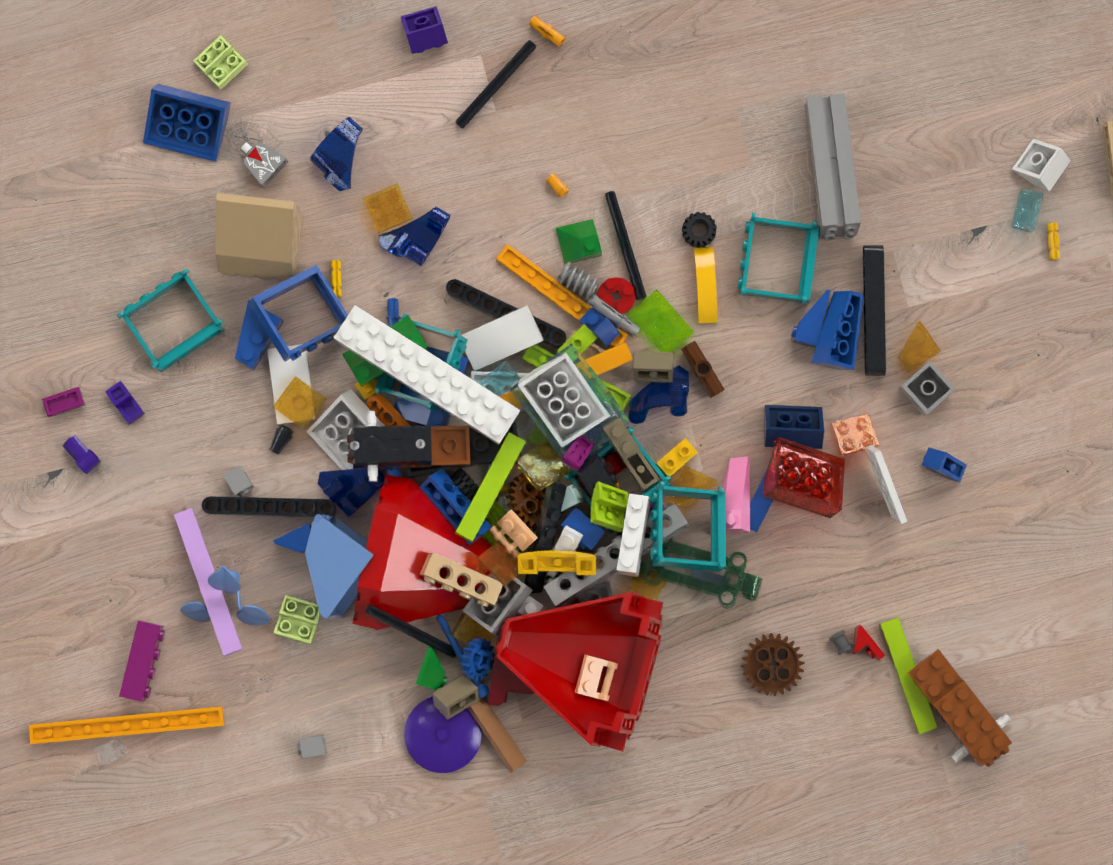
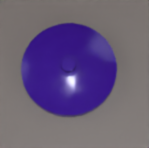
[404,696,482,773]

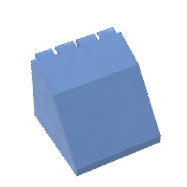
[305,514,374,619]

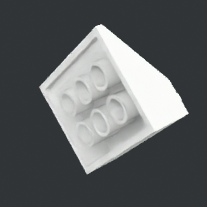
[518,353,610,447]
[306,389,385,487]

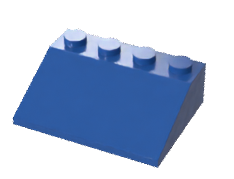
[143,84,231,162]
[394,346,469,427]

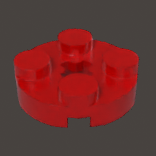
[597,277,635,314]

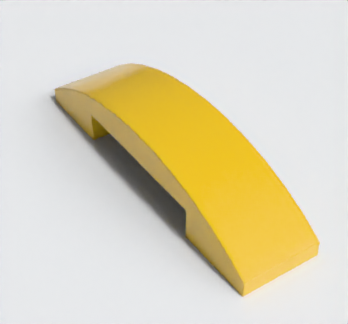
[694,247,718,324]
[518,550,596,575]

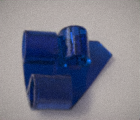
[310,117,363,191]
[378,206,451,266]
[628,365,689,424]
[318,469,385,517]

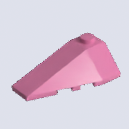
[722,457,750,535]

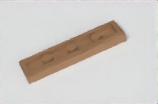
[467,697,527,772]

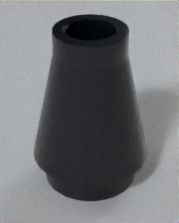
[269,424,294,454]

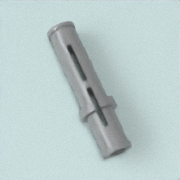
[587,294,640,337]

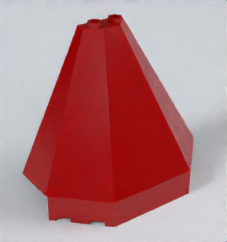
[352,474,514,630]
[496,592,663,752]

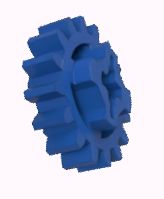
[461,638,495,681]

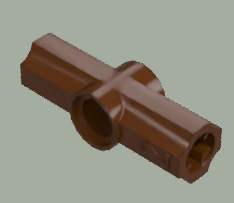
[681,341,725,399]

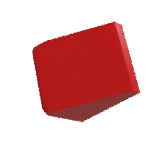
[605,452,626,475]

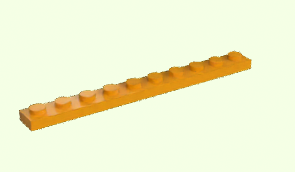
[29,706,225,744]

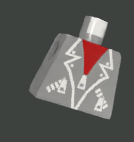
[240,142,288,188]

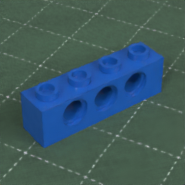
[419,468,492,546]

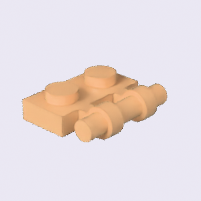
[489,509,538,559]

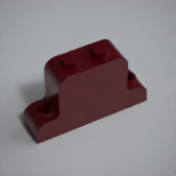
[488,634,534,706]

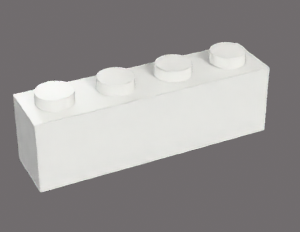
[617,494,651,577]

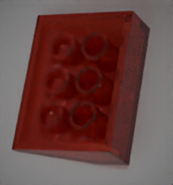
[763,437,845,518]

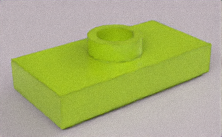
[557,324,598,362]

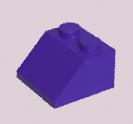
[401,6,448,54]

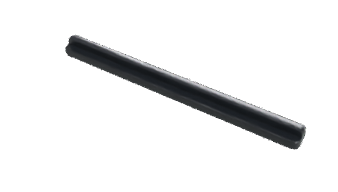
[455,40,536,129]
[605,191,647,300]
[365,604,457,658]

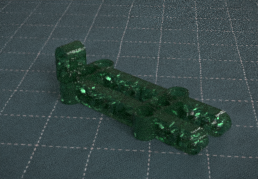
[611,531,763,609]

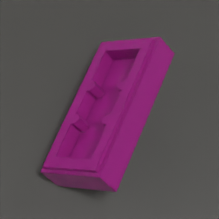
[42,387,85,418]
[561,435,595,472]

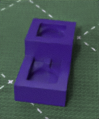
[105,381,145,425]

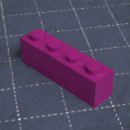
[119,620,165,702]

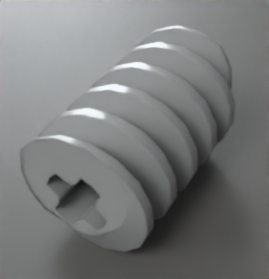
[557,262,600,301]

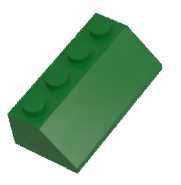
[342,316,428,388]

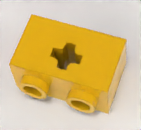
[656,438,698,477]

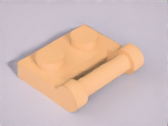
[575,655,618,701]

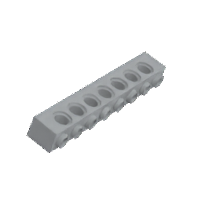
[543,504,689,608]

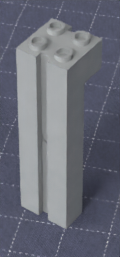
[805,94,861,240]

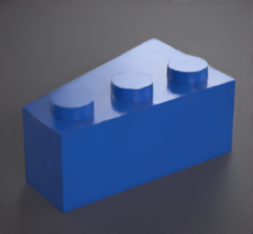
[235,300,284,370]

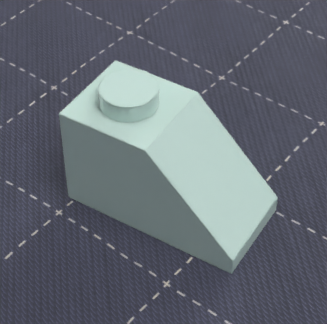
[561,484,584,512]

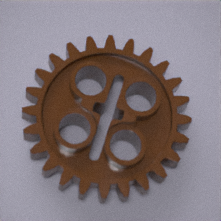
[506,470,564,532]
[741,633,805,696]

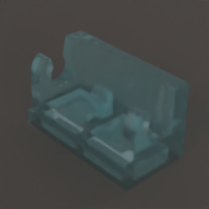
[1011,189,1044,233]
[477,360,520,396]

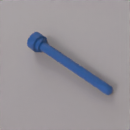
[436,614,490,699]

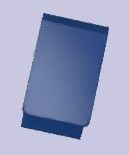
[579,307,620,347]

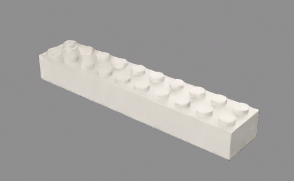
[334,305,520,445]

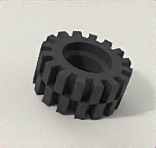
[682,212,717,248]
[450,468,479,502]

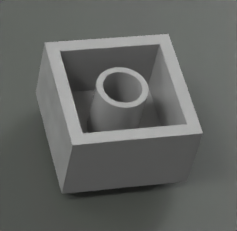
[898,361,956,417]

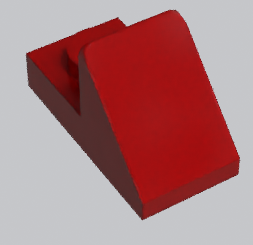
[852,625,885,660]

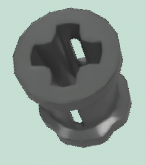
[829,630,853,655]

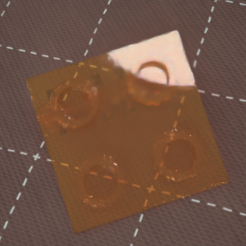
[831,413,880,456]
[477,542,519,586]

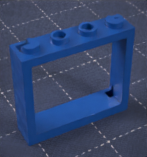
[249,264,348,362]

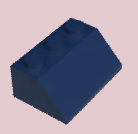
[764,405,825,449]

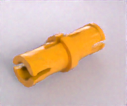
[529,16,566,47]

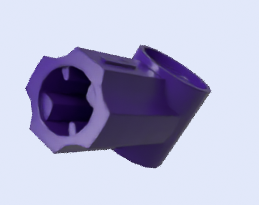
[63,435,101,474]

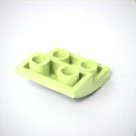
[193,35,248,89]
[274,595,320,645]

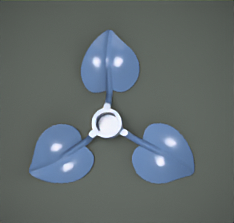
[180,565,272,626]

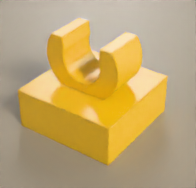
[354,380,377,401]

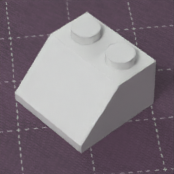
[1012,139,1071,191]

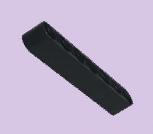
[863,245,886,376]
[446,279,567,348]
[201,496,336,517]

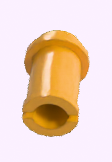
[546,173,569,198]

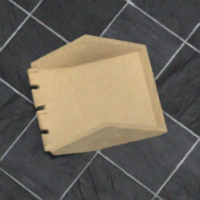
[215,193,303,281]

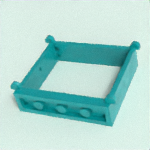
[737,212,819,304]
[117,268,225,372]
[375,314,468,412]
[564,427,672,534]
[650,481,726,572]

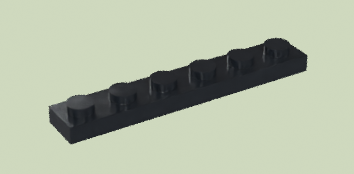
[524,484,567,594]

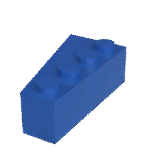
[811,291,864,370]

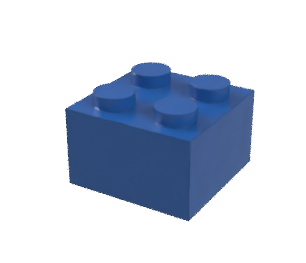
[561,507,606,551]

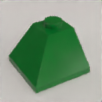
[556,219,602,265]
[416,647,448,690]

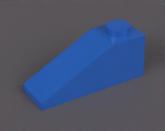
[791,290,831,348]

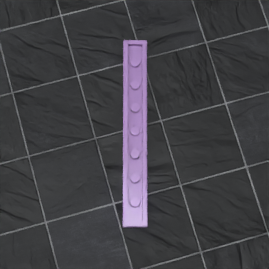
[174,508,243,657]

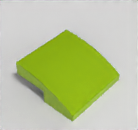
[591,482,628,532]

